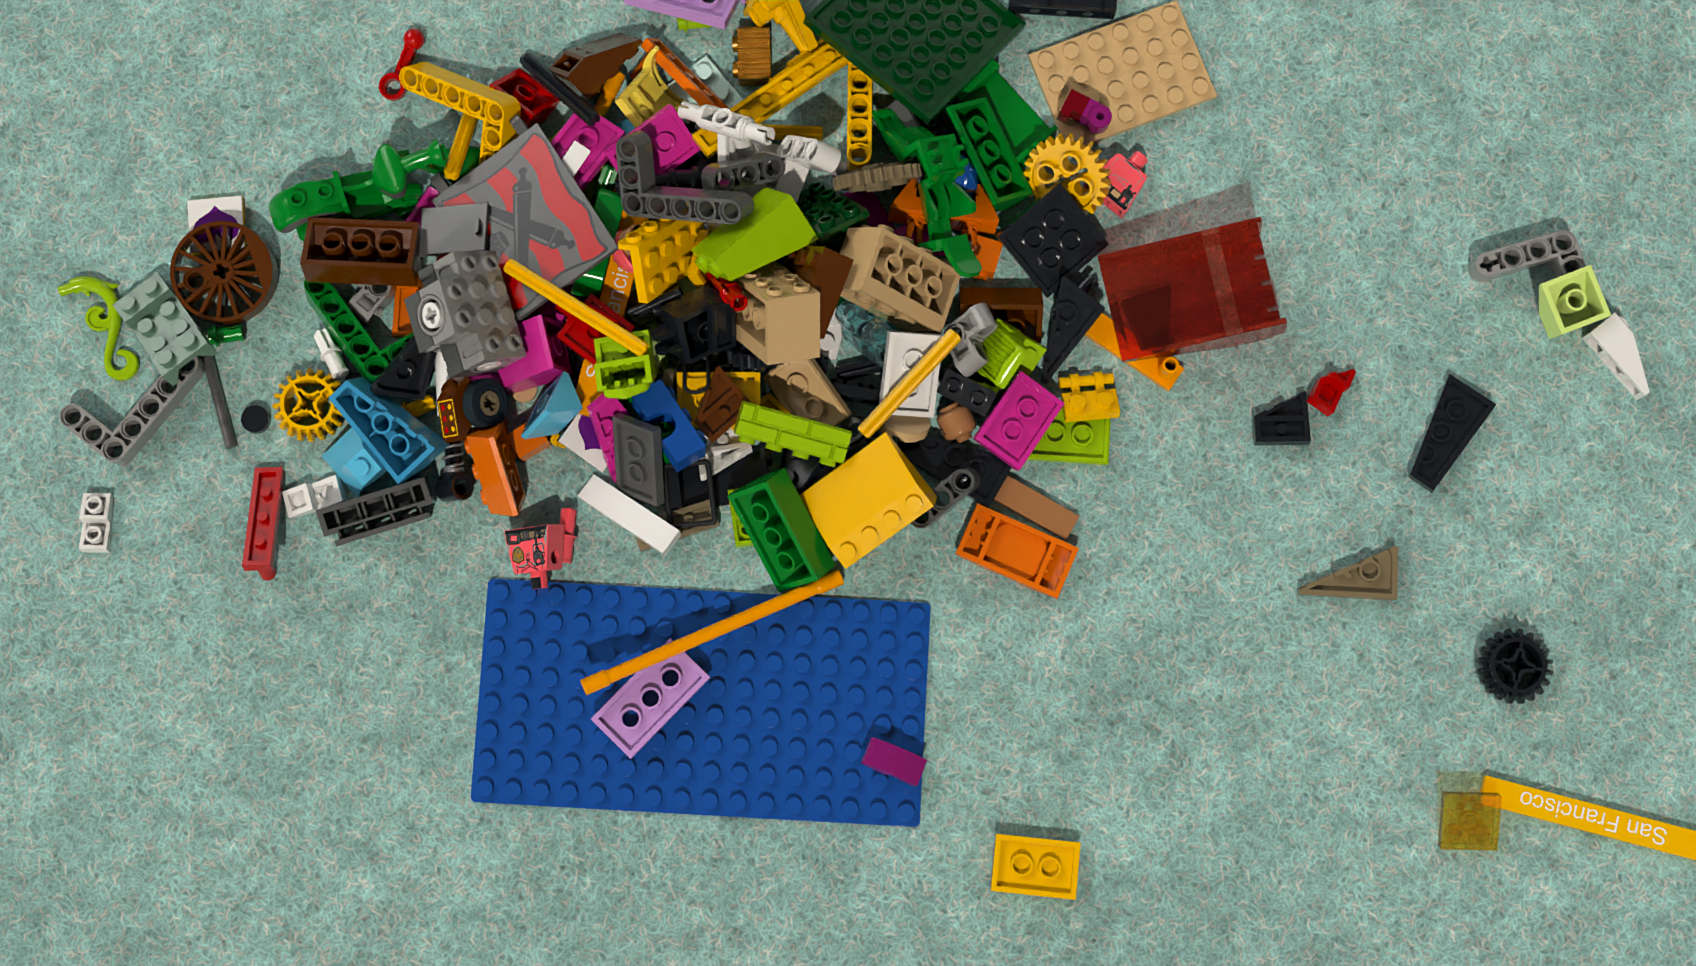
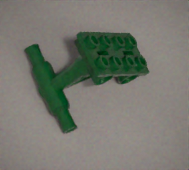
[796,181,870,309]

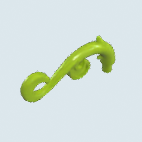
[57,276,140,381]

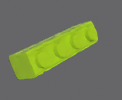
[733,401,852,467]

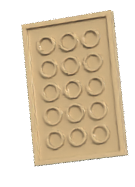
[1028,0,1217,146]

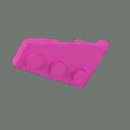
[587,393,632,483]

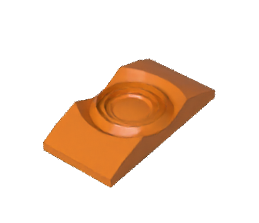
[955,503,1079,599]

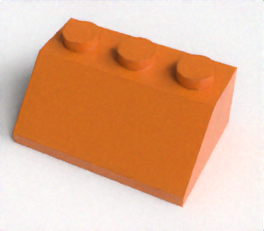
[464,422,526,516]

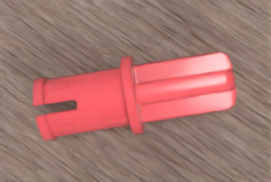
[559,508,577,563]

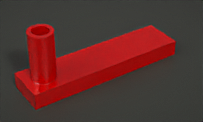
[242,467,284,581]

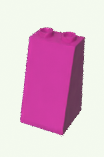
[468,314,574,402]

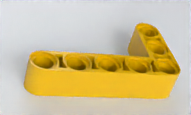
[399,61,521,165]
[847,62,872,171]

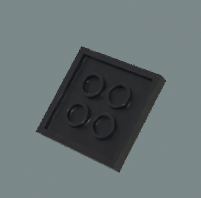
[995,182,1109,298]

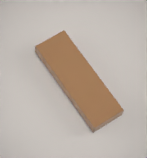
[994,475,1080,541]

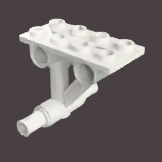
[678,101,780,230]

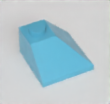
[322,427,387,497]

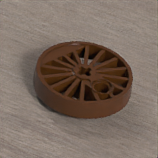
[170,221,278,325]

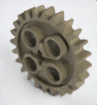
[832,162,922,193]

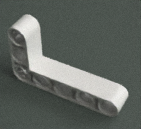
[765,135,841,203]

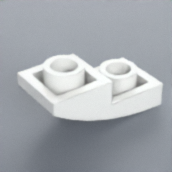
[79,493,113,553]

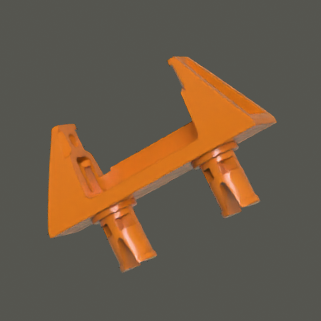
[887,179,999,252]

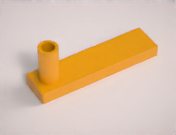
[1084,313,1185,392]

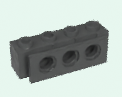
[316,476,436,546]

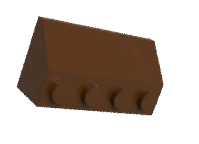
[300,217,420,287]

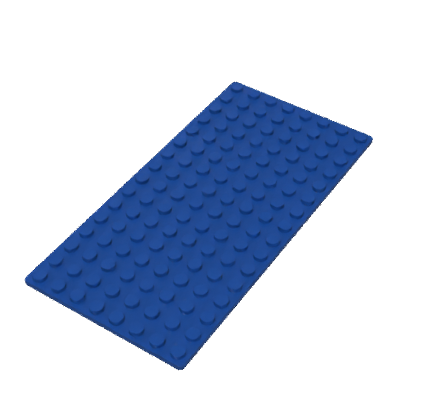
[471,579,931,827]

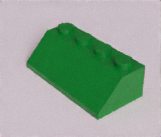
[946,97,1033,212]
[727,468,836,592]

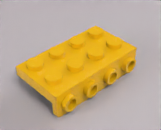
[617,202,704,304]

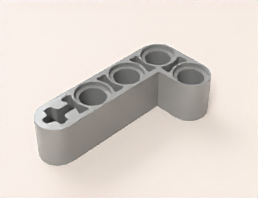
[1468,230,1586,282]

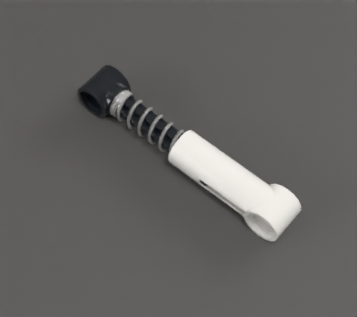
[435,352,474,502]

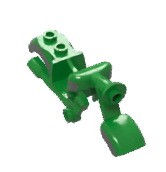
[269,138,480,242]

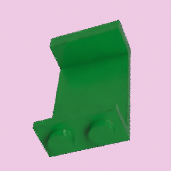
[952,59,1058,168]

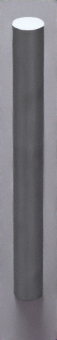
[201,356,237,449]

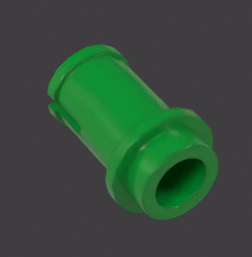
[208,323,245,347]

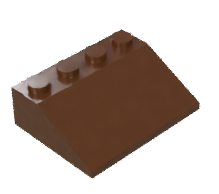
[776,246,854,339]

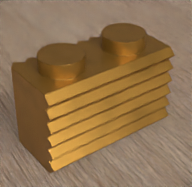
[732,26,771,86]

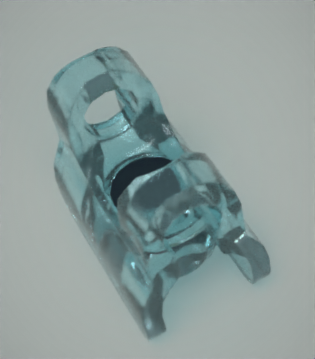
[835,300,895,367]

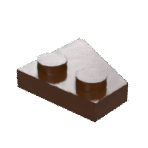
[694,366,752,443]

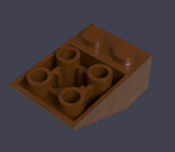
[548,33,643,100]

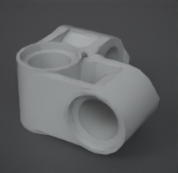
[347,284,396,327]
[943,303,997,377]

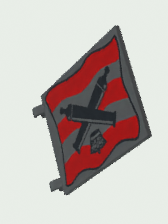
[430,115,619,323]

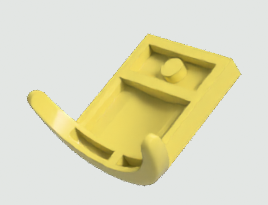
[614,46,700,128]

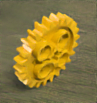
[1023,133,1111,216]

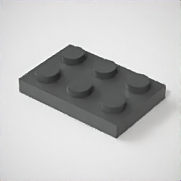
[612,413,665,507]

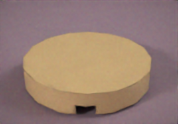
[878,415,930,443]

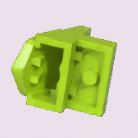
[977,317,1047,389]
[594,330,658,399]

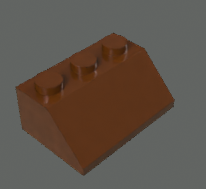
[959,287,1044,344]

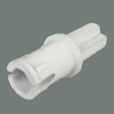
[314,328,349,380]

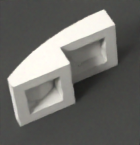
[282,475,347,518]

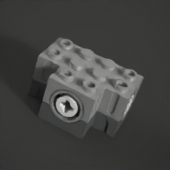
[404,250,527,378]

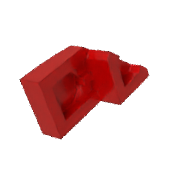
[1306,369,1356,417]

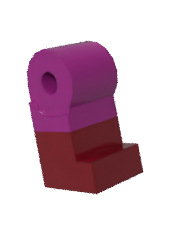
[1057,89,1112,134]

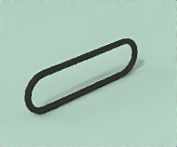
[682,355,711,395]

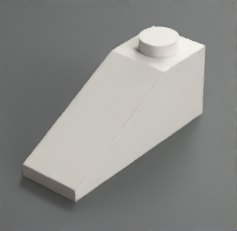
[1582,313,1650,400]

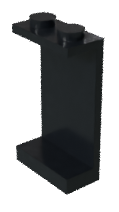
[667,442,773,511]

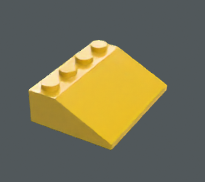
[799,432,937,569]

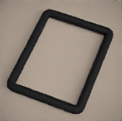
[663,459,717,529]

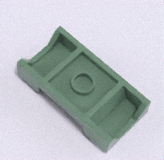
[113,272,218,386]

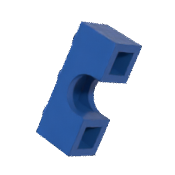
[632,379,708,472]

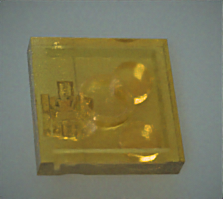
[1438,791,1502,851]

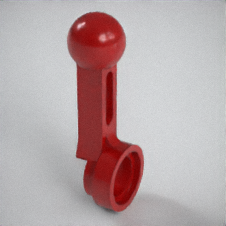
[379,28,425,101]

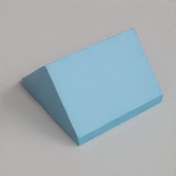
[521,371,583,439]

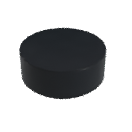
[241,405,271,434]

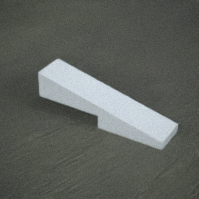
[577,474,682,557]

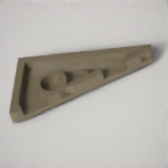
[1298,546,1398,601]

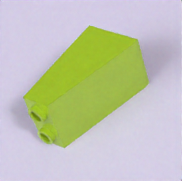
[691,187,819,281]

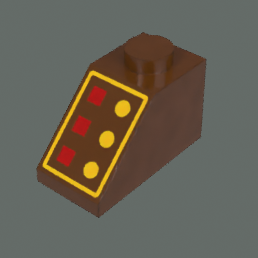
[437,377,486,443]

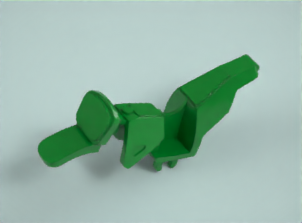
[872,108,982,278]

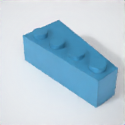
[328,377,450,484]

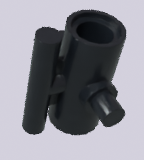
[627,284,684,330]

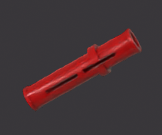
[706,272,748,312]

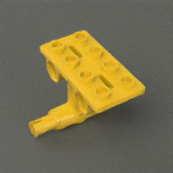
[743,0,826,83]

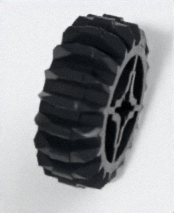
[1475,629,1554,704]

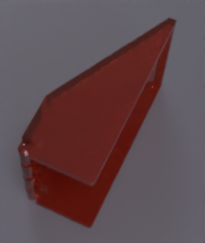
[1098,217,1287,363]

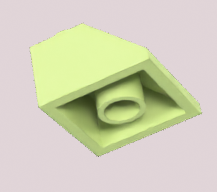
[1539,265,1612,339]

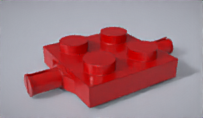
[555,293,635,366]

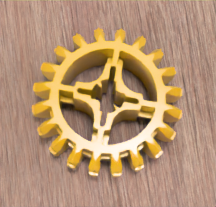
[272,368,344,443]

